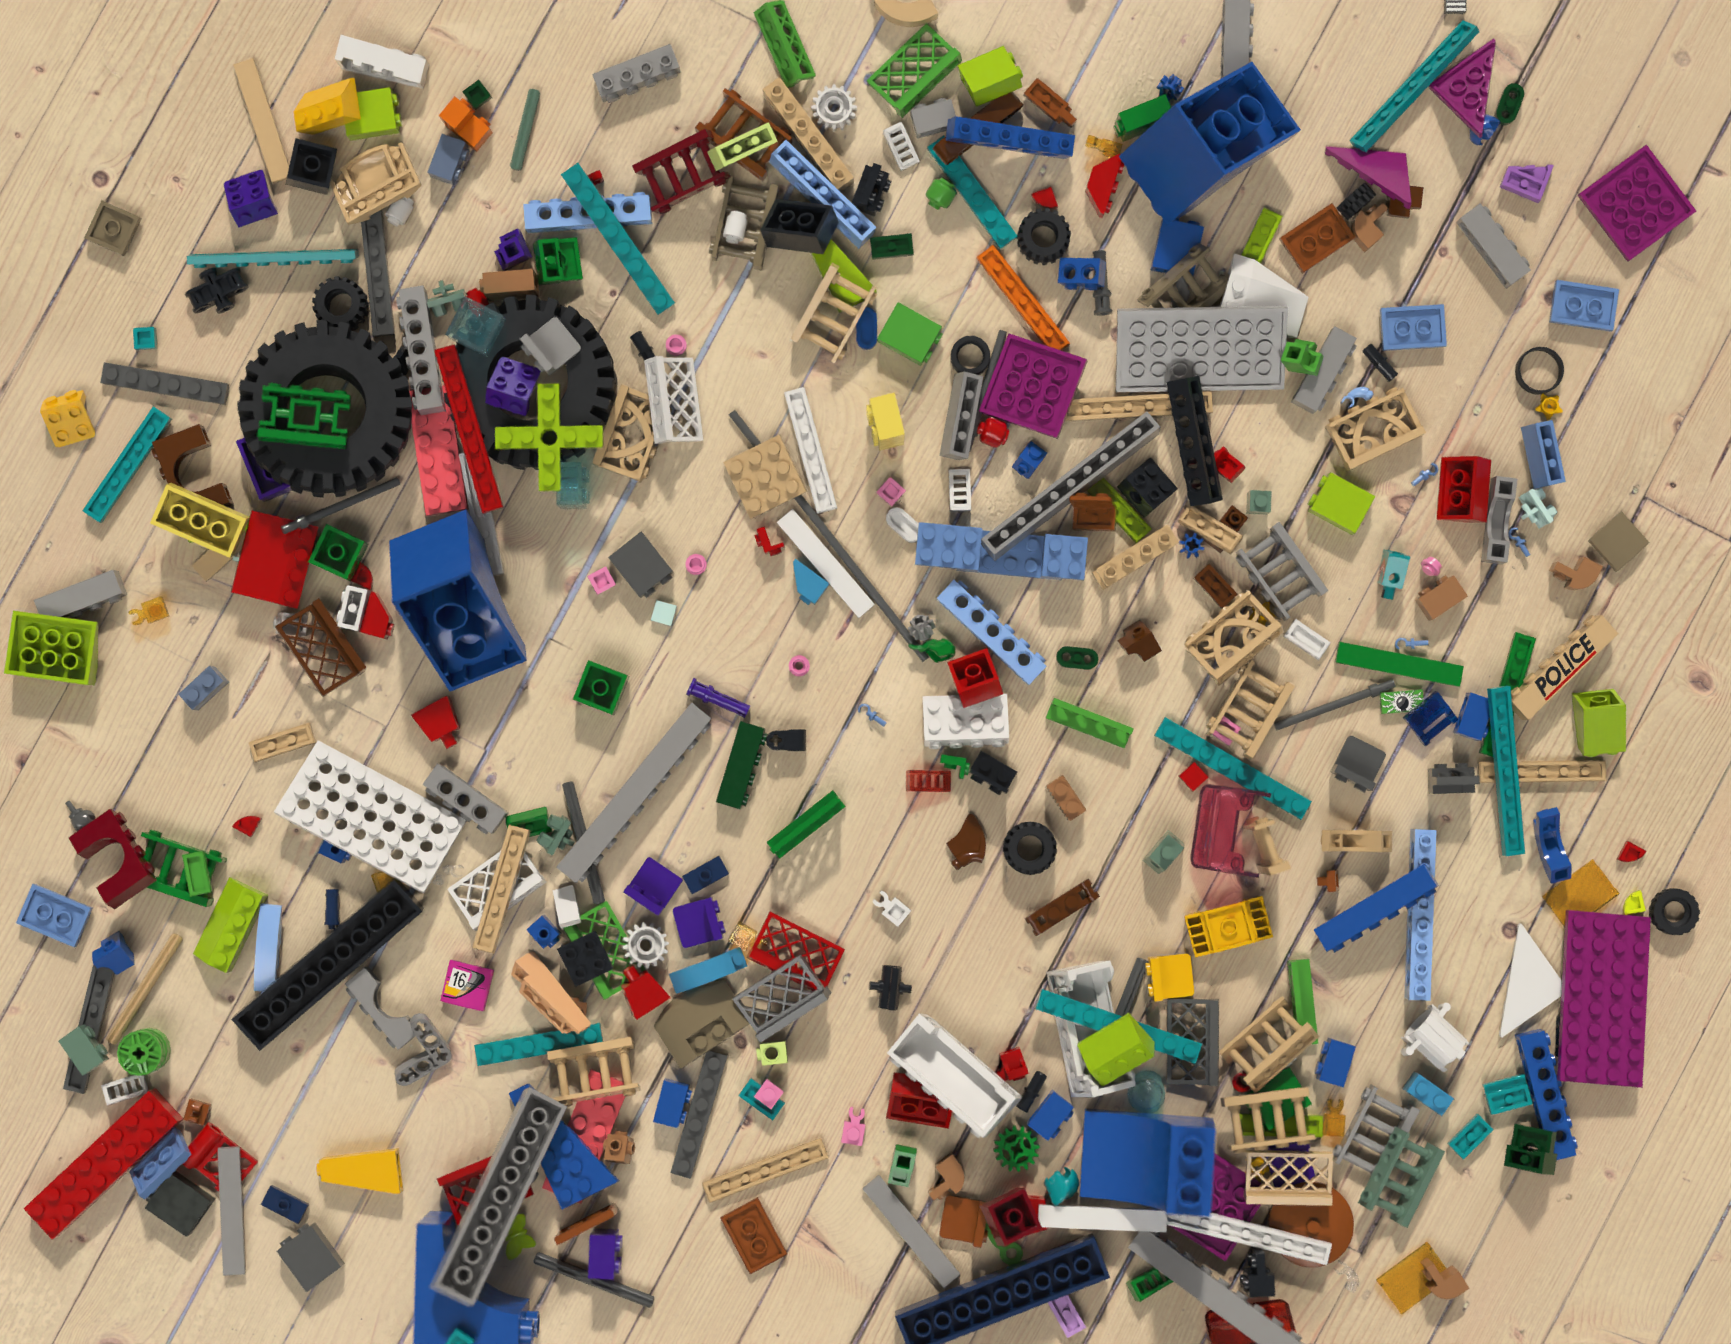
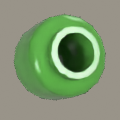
[926,177,957,210]

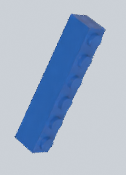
[1314,864,1439,953]

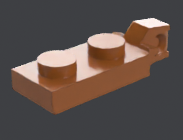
[1023,78,1077,128]

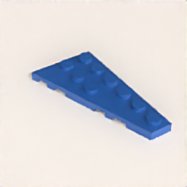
[509,1084,620,1210]

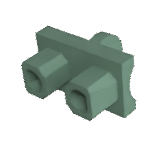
[427,280,466,317]
[536,814,575,856]

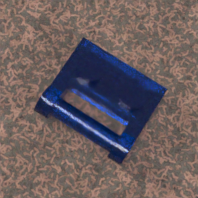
[1403,691,1458,747]

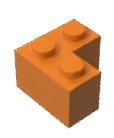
[438,96,493,152]

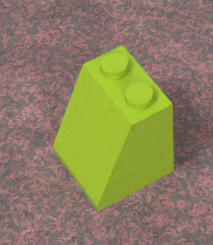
[1572,689,1626,757]

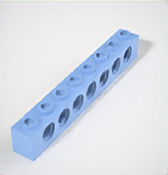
[1404,829,1436,1001]

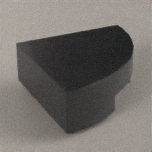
[394,346,409,375]

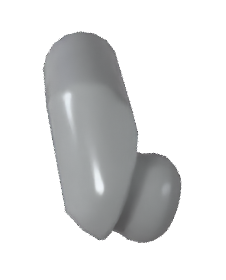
[1171,277,1190,308]

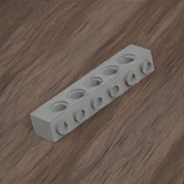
[396,285,446,416]

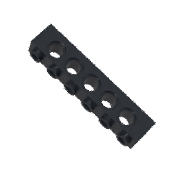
[1167,375,1223,507]

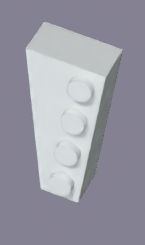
[335,35,429,89]

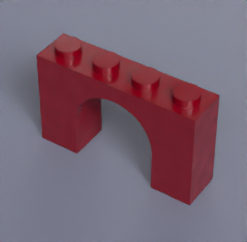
[68,809,157,909]

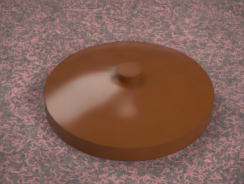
[1268,1181,1354,1268]

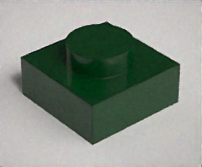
[462,80,492,110]

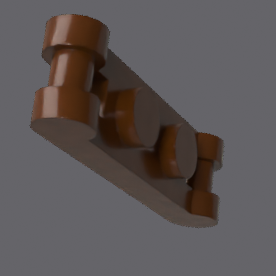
[1024,878,1100,936]

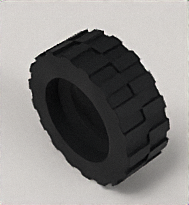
[1649,888,1700,935]

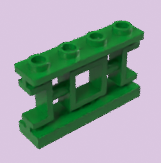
[258,383,351,449]

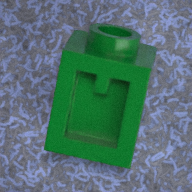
[940,754,970,779]

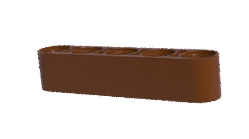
[932,91,1024,165]

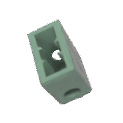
[1142,830,1184,874]

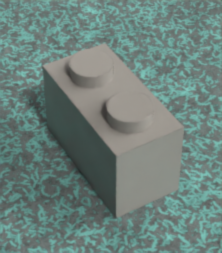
[910,98,956,139]

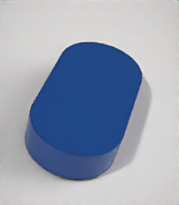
[856,307,877,350]

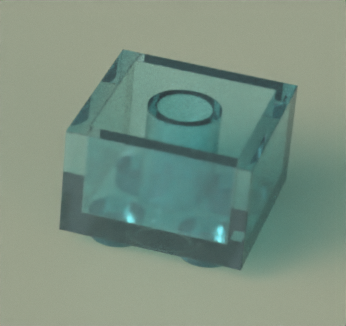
[445,296,506,357]
[556,462,590,509]

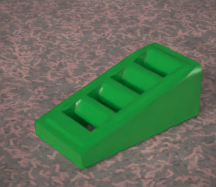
[1126,1267,1174,1302]

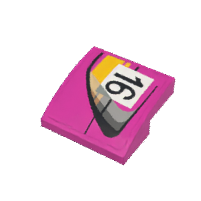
[440,960,494,1011]

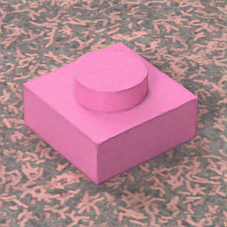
[876,477,906,507]
[587,566,616,595]
[1212,716,1241,746]
[754,1079,784,1109]

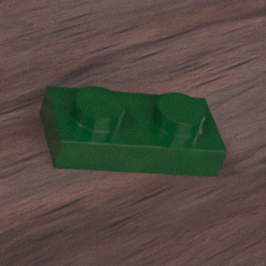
[870,233,914,260]

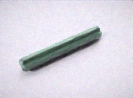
[510,89,540,171]

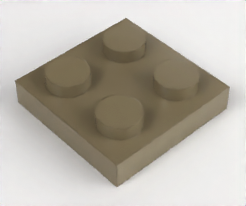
[84,200,142,256]

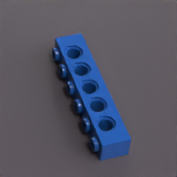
[946,116,1075,159]
[1515,1029,1578,1160]

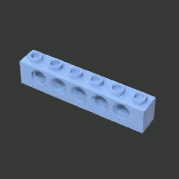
[769,140,876,249]
[523,192,652,233]
[936,580,1047,685]

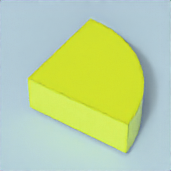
[1623,890,1646,915]

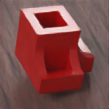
[996,1047,1029,1081]

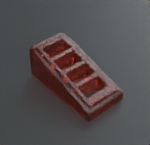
[906,770,951,792]

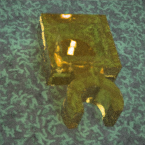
[1085,135,1123,158]
[128,596,170,625]
[728,921,768,951]
[1323,1098,1346,1137]

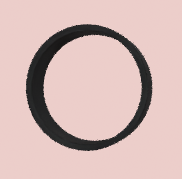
[1515,347,1564,394]

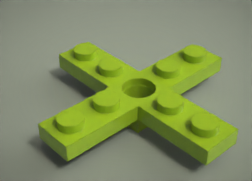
[495,383,603,492]

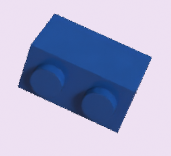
[1453,692,1490,741]
[1314,1037,1356,1088]
[653,1078,692,1128]
[1026,1089,1074,1141]

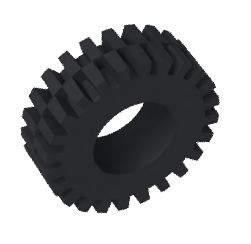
[442,295,617,470]
[237,320,412,498]

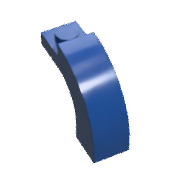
[1533,807,1572,884]

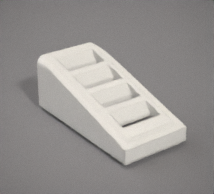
[883,122,920,171]
[949,469,971,512]
[101,1075,149,1106]

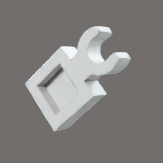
[873,891,911,927]

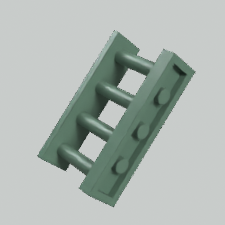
[1358,1127,1445,1228]

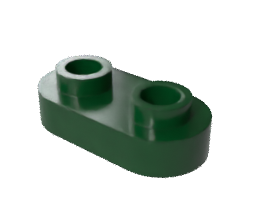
[1494,83,1525,125]
[1056,646,1099,670]

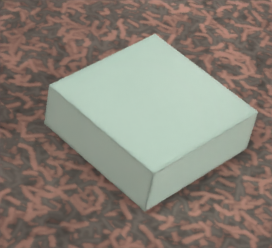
[651,600,677,626]

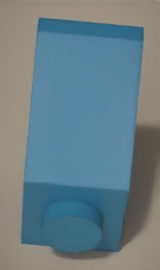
[793,559,830,605]

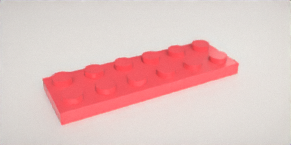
[409,385,468,516]
[542,1069,626,1204]

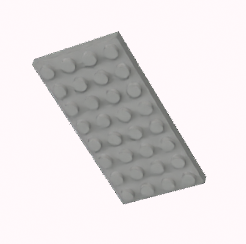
[1115,306,1288,392]

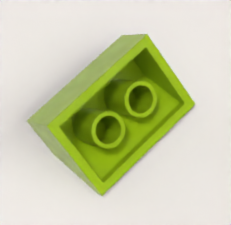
[1077,1013,1155,1087]

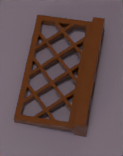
[275,598,367,697]

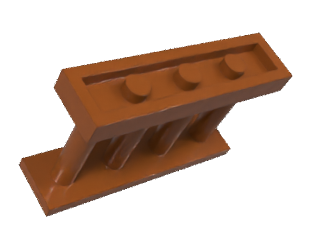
[695,88,793,182]

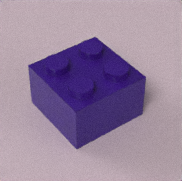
[588,1228,623,1279]

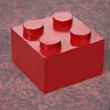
[947,648,1003,708]

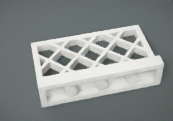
[644,356,703,444]
[447,851,547,931]

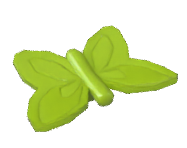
[505,1213,536,1260]

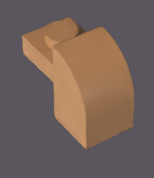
[1351,203,1389,252]
[1549,557,1603,590]
[928,1152,964,1200]
[1420,1258,1470,1299]

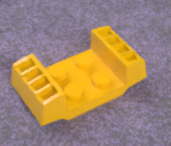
[1184,896,1273,958]

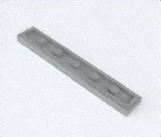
[218,1146,246,1276]
[863,1175,960,1288]

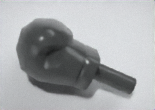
[65,800,96,831]

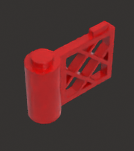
[183,1122,258,1191]

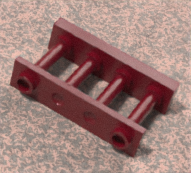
[632,129,731,214]

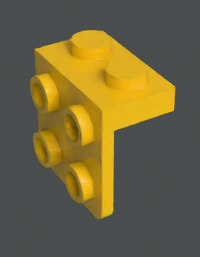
[40,390,95,447]
[1145,954,1194,1001]

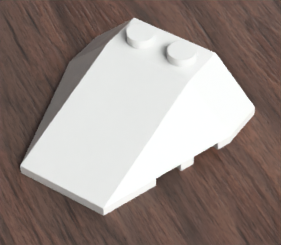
[1220,254,1309,338]

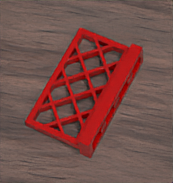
[746,912,845,991]
[437,1156,534,1225]

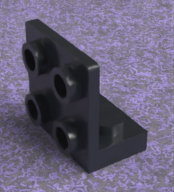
[969,751,1017,795]
[557,931,613,987]

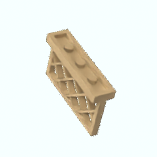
[1244,1150,1333,1206]

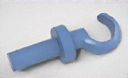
[1411,463,1438,487]
[1508,527,1530,557]
[1395,638,1428,649]
[858,704,887,727]

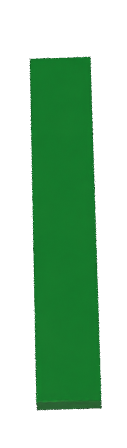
[1479,632,1536,757]
[1335,642,1464,687]

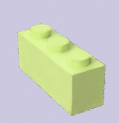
[707,122,778,171]

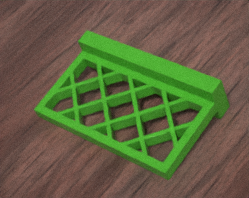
[867,23,962,118]
[563,901,646,1000]

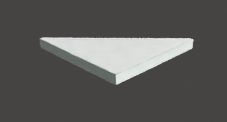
[1499,923,1562,1037]

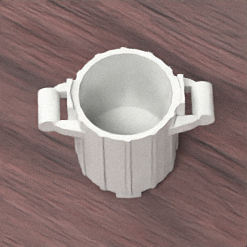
[1401,1003,1469,1072]

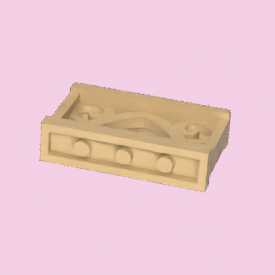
[592,384,672,482]
[1325,387,1426,471]
[1184,590,1284,686]

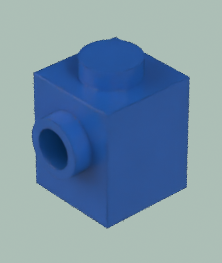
[318,841,352,863]
[527,915,561,949]

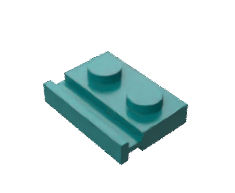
[1482,1073,1533,1115]

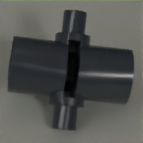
[869,965,912,1011]

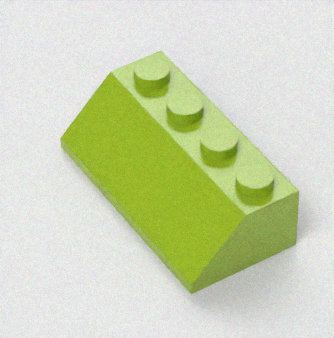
[193,877,268,973]

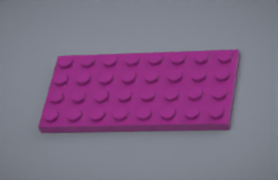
[1557,910,1651,1088]

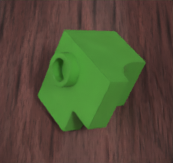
[1281,339,1324,376]

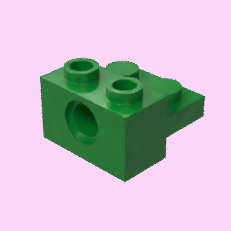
[533,237,583,285]

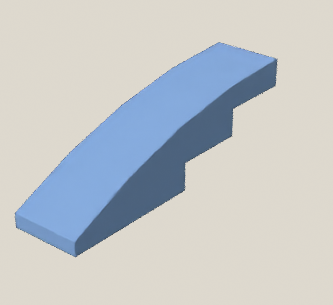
[253,903,282,991]

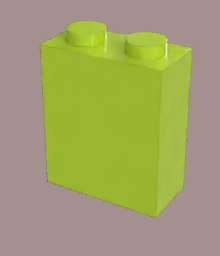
[957,45,1023,107]
[345,87,402,141]
[1307,472,1375,535]

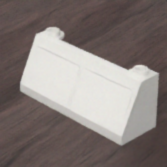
[1046,960,1136,1098]

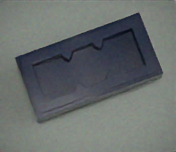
[682,856,729,894]
[261,1185,309,1224]

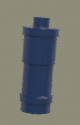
[324,889,340,929]

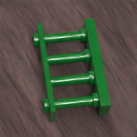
[141,829,227,907]

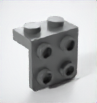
[1330,736,1386,793]

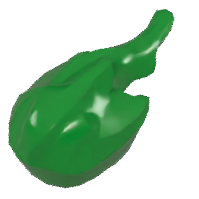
[908,639,956,663]

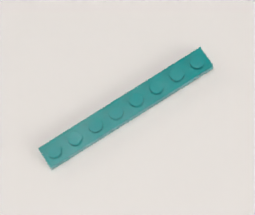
[1349,20,1480,152]
[561,162,675,315]
[186,249,359,268]
[1487,686,1525,857]
[1154,717,1312,820]
[1034,989,1202,1064]

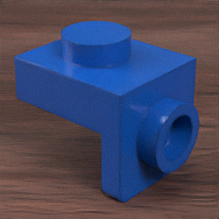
[1012,441,1048,479]

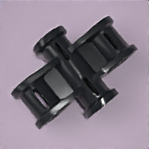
[185,267,249,314]

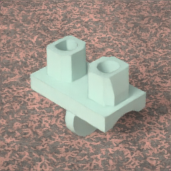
[1518,488,1557,529]

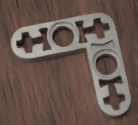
[394,1013,452,1086]

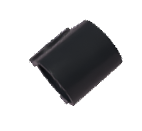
[766,729,806,751]

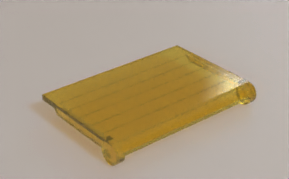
[1542,859,1619,928]
[1376,1242,1447,1315]

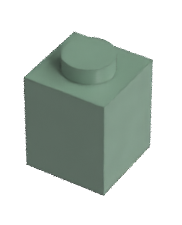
[1246,490,1272,515]

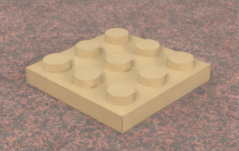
[723,435,808,519]

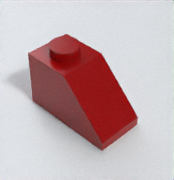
[359,591,395,640]

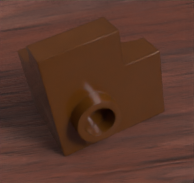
[1386,186,1424,219]
[1117,620,1162,662]

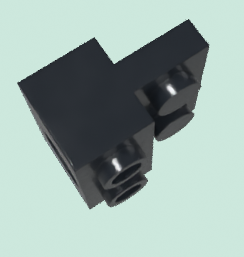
[852,163,892,217]
[1117,457,1178,518]
[1240,1247,1275,1297]

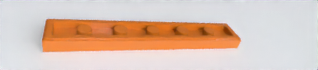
[976,245,1070,351]

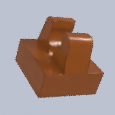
[1317,870,1339,892]
[183,1098,211,1126]

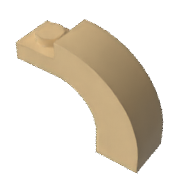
[874,0,938,27]
[1320,830,1392,852]

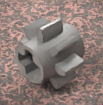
[908,615,935,641]

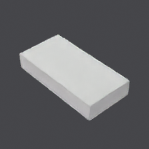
[1283,619,1331,660]
[553,885,581,928]

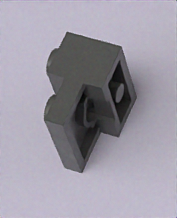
[1428,763,1480,794]

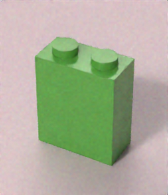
[877,302,943,366]

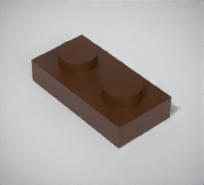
[1193,564,1238,609]

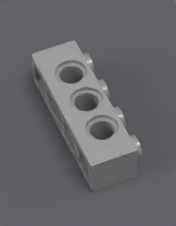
[423,764,508,834]

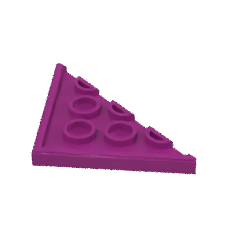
[1429,38,1496,138]
[1325,146,1411,209]

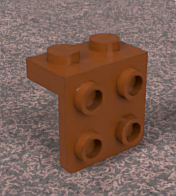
[1069,493,1117,531]
[939,1195,988,1248]

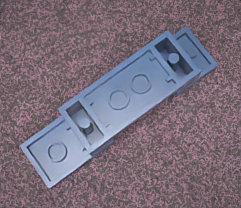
[915,522,1088,580]

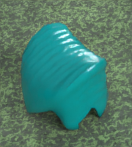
[1043,1167,1079,1206]

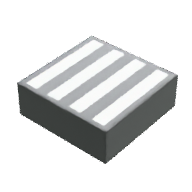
[1444,0,1467,14]

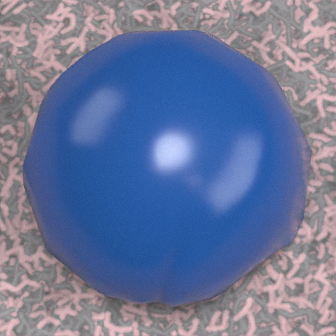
[1470,114,1500,146]

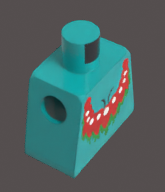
[1378,549,1410,600]

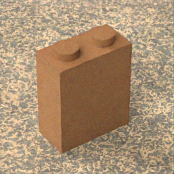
[479,269,540,301]

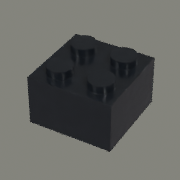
[285,138,337,195]

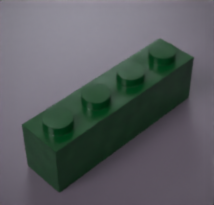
[716,721,768,809]

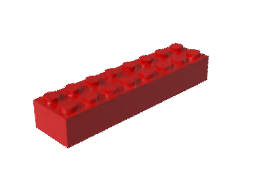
[23,1088,183,1240]

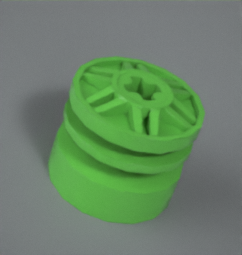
[117,1028,171,1076]

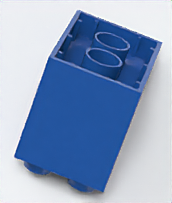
[1119,62,1301,225]
[389,509,527,692]
[1080,1109,1216,1217]
[413,1211,540,1344]

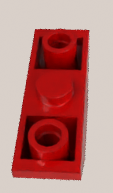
[1085,153,1124,218]

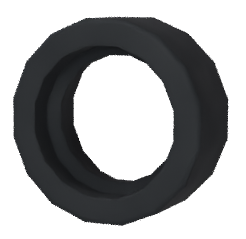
[951,336,990,375]

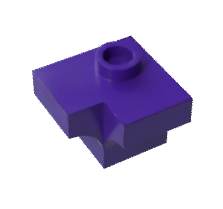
[494,228,532,271]

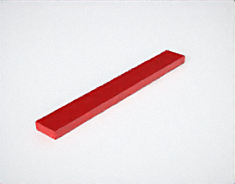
[434,344,504,514]

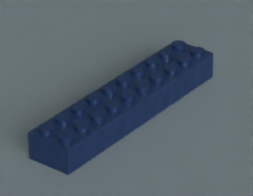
[895,1233,1110,1344]

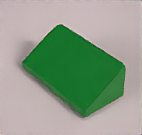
[506,807,552,837]

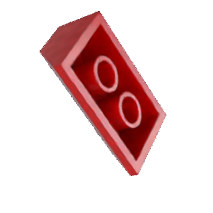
[1437,456,1491,523]
[886,1072,952,1129]

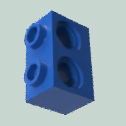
[1058,258,1106,290]

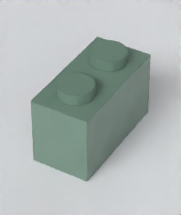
[58,1024,109,1076]

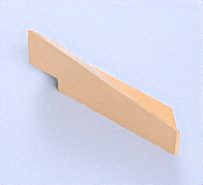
[511,951,591,1034]

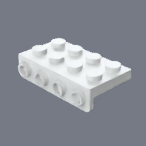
[923,694,1009,749]

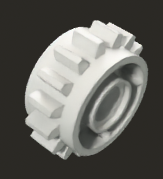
[811,84,857,132]
[622,922,669,969]

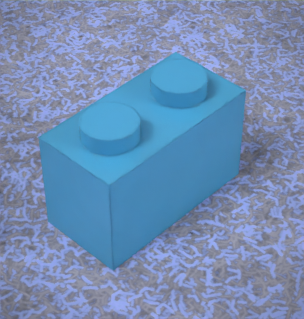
[1402,1072,1454,1116]

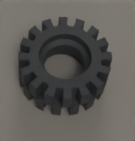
[1337,182,1376,220]

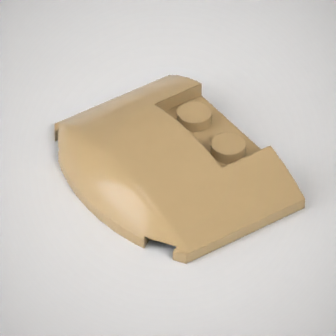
[330,143,422,225]

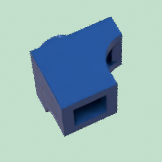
[92,931,135,975]

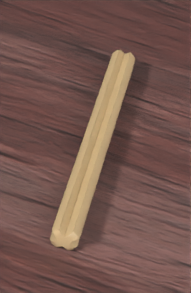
[106,933,183,1045]

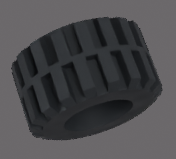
[1017,208,1071,265]
[312,276,369,330]
[1003,822,1057,875]

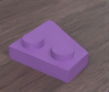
[1500,164,1554,203]

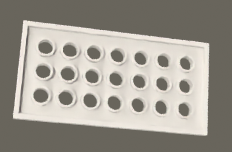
[274,741,466,894]

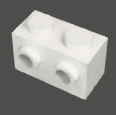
[336,585,371,632]

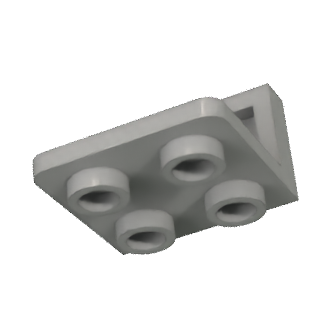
[520,317,581,376]

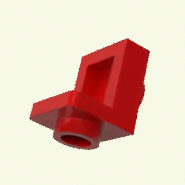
[1214,446,1246,483]
[754,527,785,556]

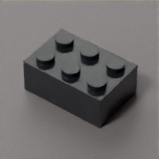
[760,199,839,254]

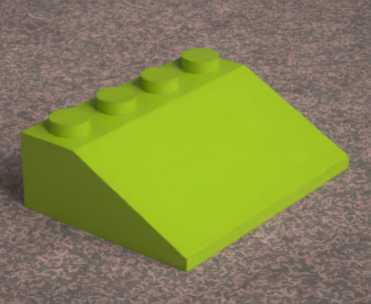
[4,611,98,686]

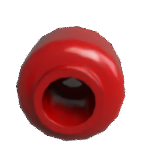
[977,417,1009,448]

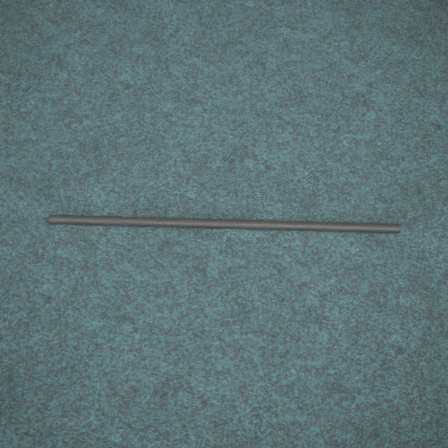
[729,410,929,662]

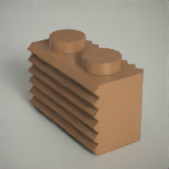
[1045,775,1086,821]

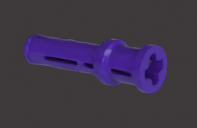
[686,678,750,718]

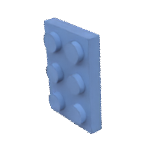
[1549,280,1619,332]
[1380,304,1447,351]
[16,884,93,947]
[129,1127,191,1199]

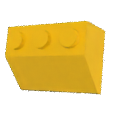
[293,77,361,135]

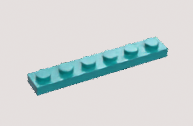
[927,135,1017,250]
[82,406,172,523]
[474,1023,604,1066]

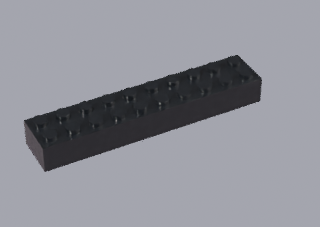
[231,878,424,1051]

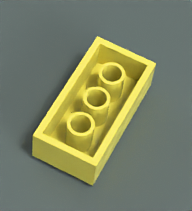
[866,393,905,451]
[150,483,250,558]

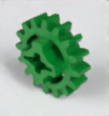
[993,1125,1040,1172]

